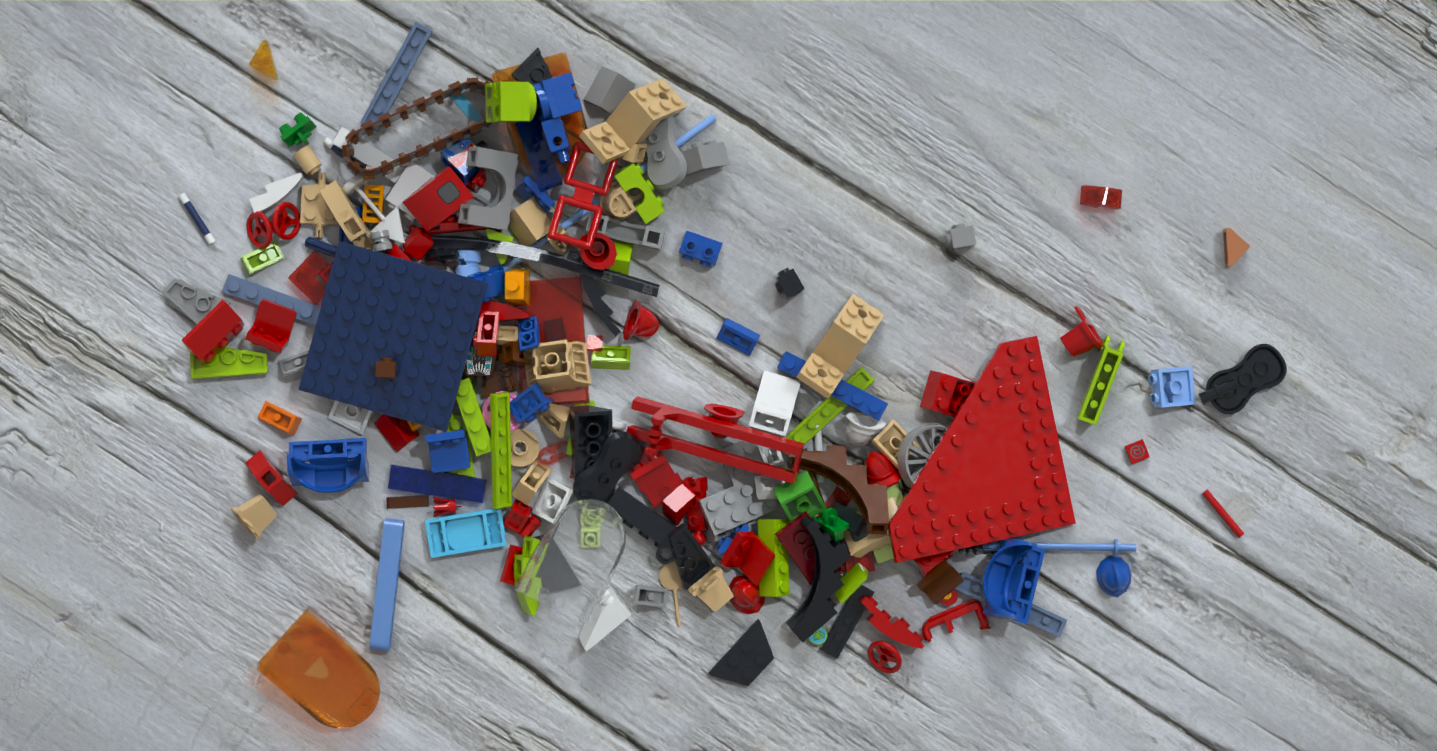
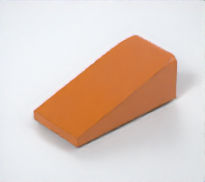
[258,401,302,435]

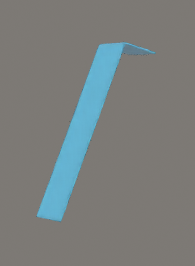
[450,93,483,123]

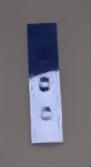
[515,112,563,192]
[388,465,487,503]

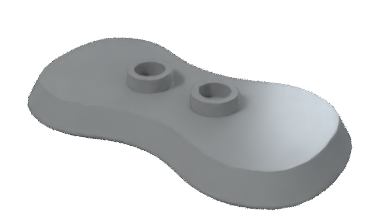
[643,115,687,190]

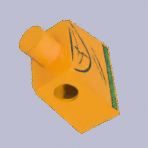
[505,269,530,306]

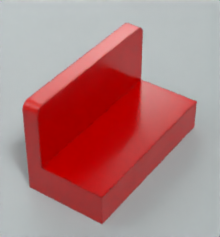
[374,414,420,452]

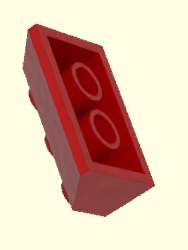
[181,299,245,365]

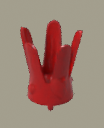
[433,497,462,517]

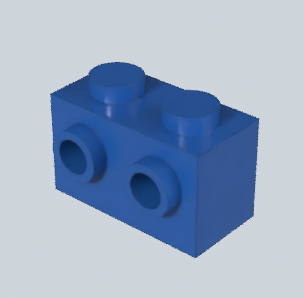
[679,230,723,267]

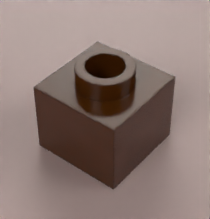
[375,357,398,378]

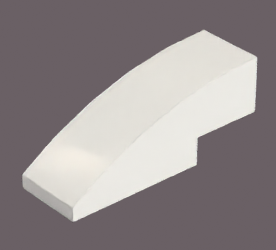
[249,173,305,213]

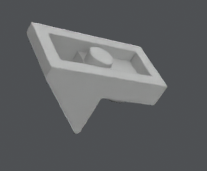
[632,584,669,608]

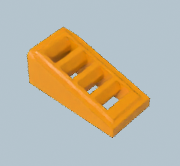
[362,185,384,224]

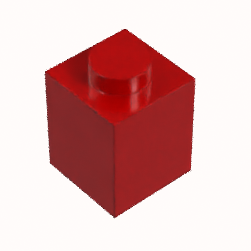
[402,226,434,261]

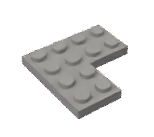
[698,441,782,536]

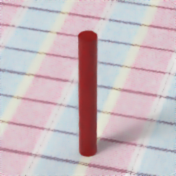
[1202,489,1244,538]

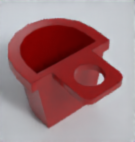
[1060,306,1104,357]

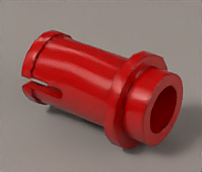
[519,515,542,537]

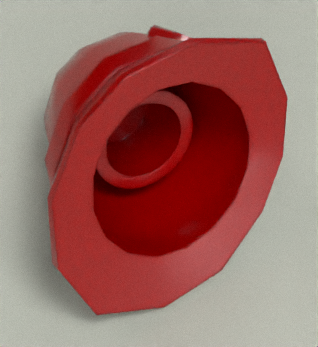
[579,233,617,270]
[623,300,659,340]
[704,403,745,439]
[865,451,901,487]
[729,575,765,614]

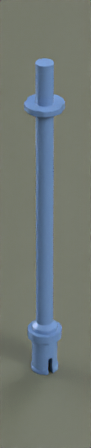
[983,539,1136,556]

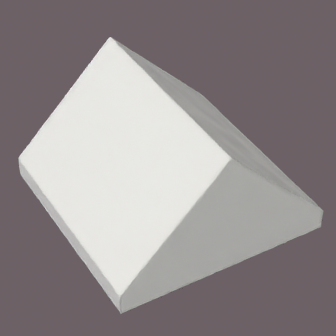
[532,477,573,525]

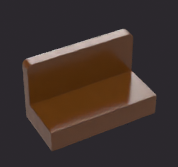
[916,560,964,605]

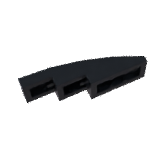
[579,274,621,337]

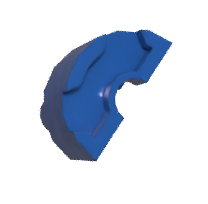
[467,264,505,302]

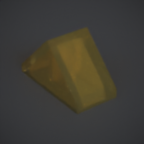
[249,40,279,80]

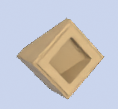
[622,143,647,163]

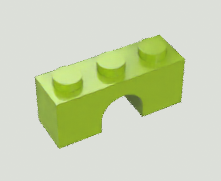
[614,162,665,224]

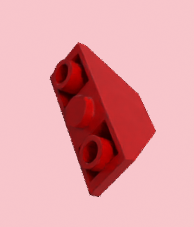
[246,450,298,506]

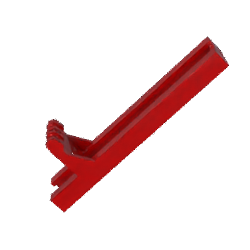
[627,396,805,484]

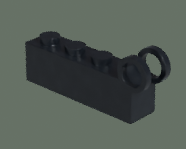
[606,487,677,564]

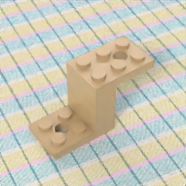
[579,78,687,164]
[796,294,884,399]

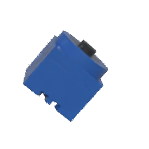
[533,72,583,122]

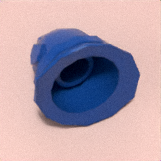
[1096,555,1132,597]

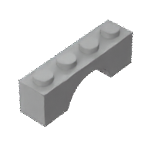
[586,212,665,251]

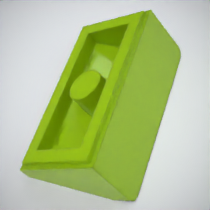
[591,345,631,370]
[835,563,868,604]

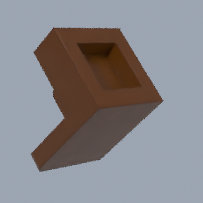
[501,341,531,367]

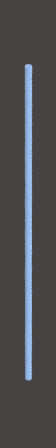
[503,114,717,274]

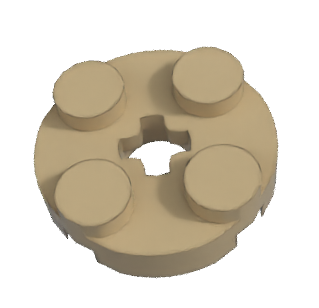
[510,429,540,467]

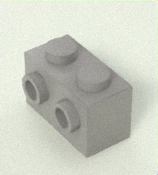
[945,223,976,251]

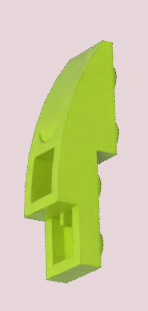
[514,536,542,616]

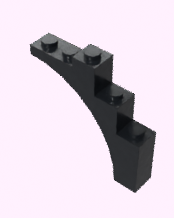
[786,516,851,643]

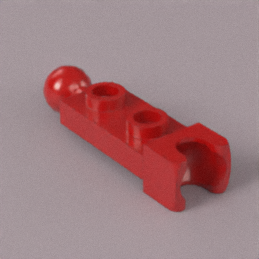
[683,477,708,546]

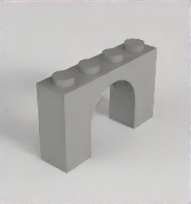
[458,147,518,230]

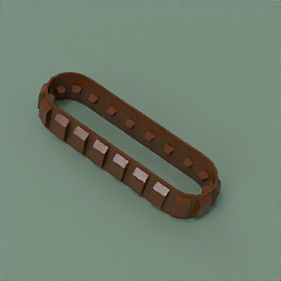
[342,78,493,179]

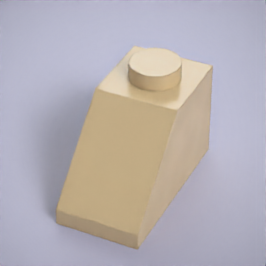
[512,459,552,505]

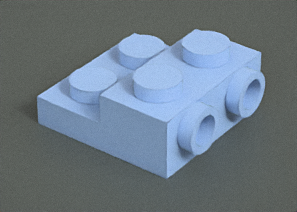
[1148,366,1195,408]

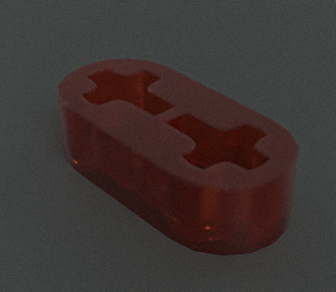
[538,440,570,465]

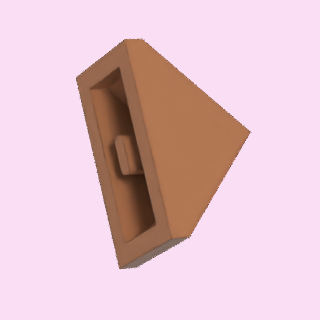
[1223,228,1250,268]

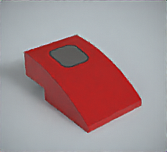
[402,166,474,232]

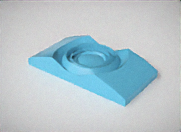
[425,508,507,558]

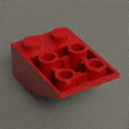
[920,370,975,417]

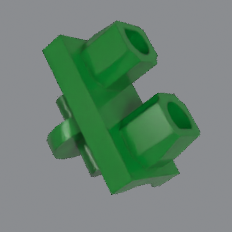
[279,112,317,148]
[812,507,849,542]

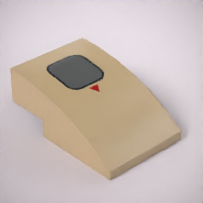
[844,497,898,558]

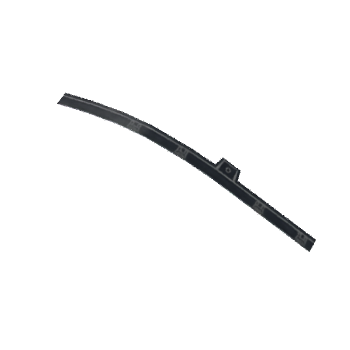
[430,235,660,297]

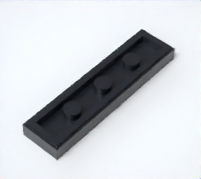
[821,585,874,659]

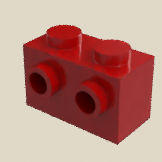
[473,311,500,357]

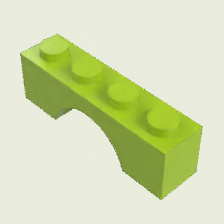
[456,378,491,457]
[758,519,789,597]

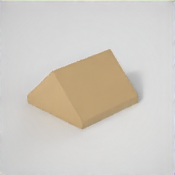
[508,196,551,247]
[871,419,920,469]

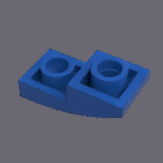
[518,316,540,352]
[716,523,750,554]

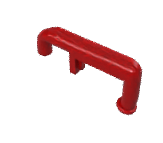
[922,599,991,642]

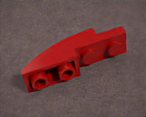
[859,594,924,649]

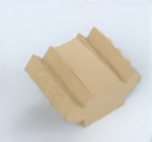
[523,339,591,393]

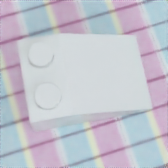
[328,401,374,435]
[578,587,632,651]

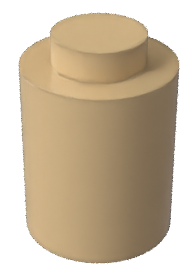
[293,145,322,176]

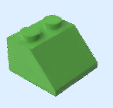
[773,471,827,522]

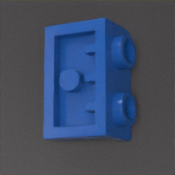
[516,175,556,214]
[510,383,554,424]

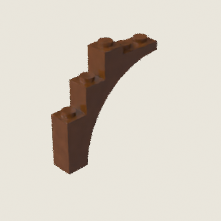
[787,445,889,534]

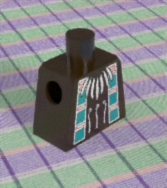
[464,345,499,388]

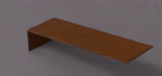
[386,495,429,509]

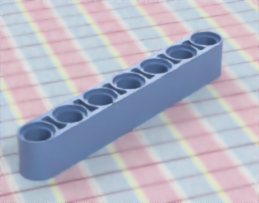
[370,518,405,652]

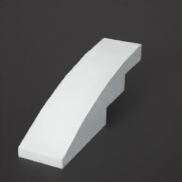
[331,127,406,183]

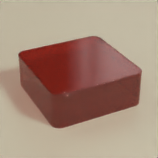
[587,335,603,352]

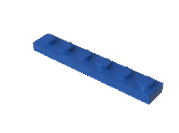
[777,351,888,421]

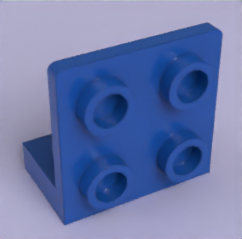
[425,430,471,473]

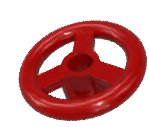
[272,202,301,240]
[246,211,274,249]
[867,641,902,674]

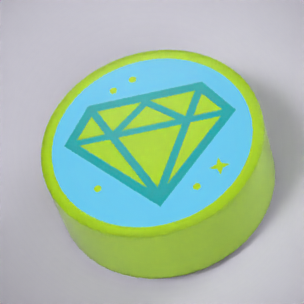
[809,626,827,645]

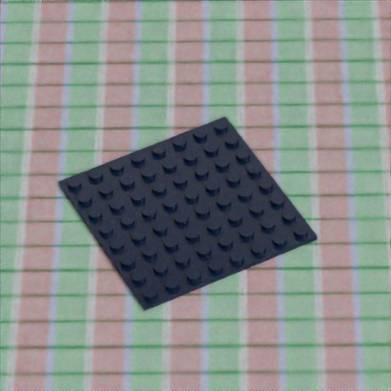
[298,241,488,432]

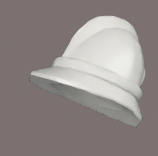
[846,412,886,446]

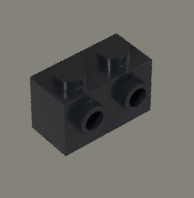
[775,267,805,299]

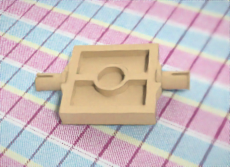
[300,172,339,238]

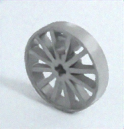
[898,424,947,489]

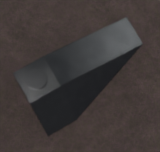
[570,405,612,482]

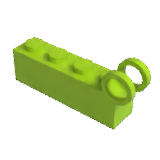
[1077,335,1125,425]

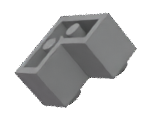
[679,140,729,176]

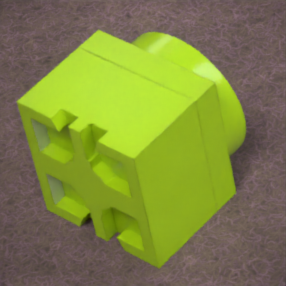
[485,82,537,123]

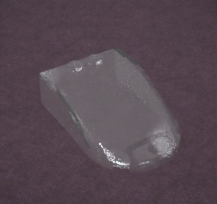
[515,499,626,625]

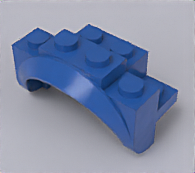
[287,438,369,493]
[983,539,1045,625]

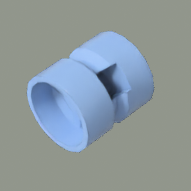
[455,250,481,277]

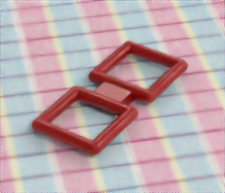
[548,142,619,250]

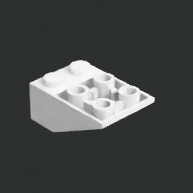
[748,371,801,436]

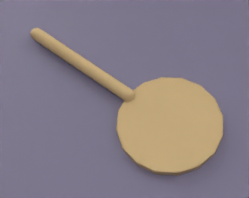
[659,562,683,627]

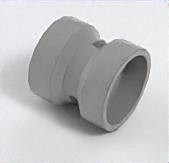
[370,230,393,253]

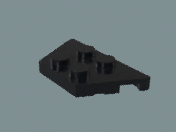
[708,619,774,686]

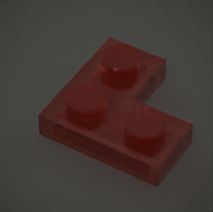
[288,250,329,305]

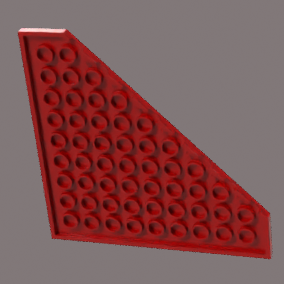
[888,336,1076,563]

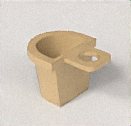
[599,180,642,220]
[231,494,277,540]
[688,567,734,612]

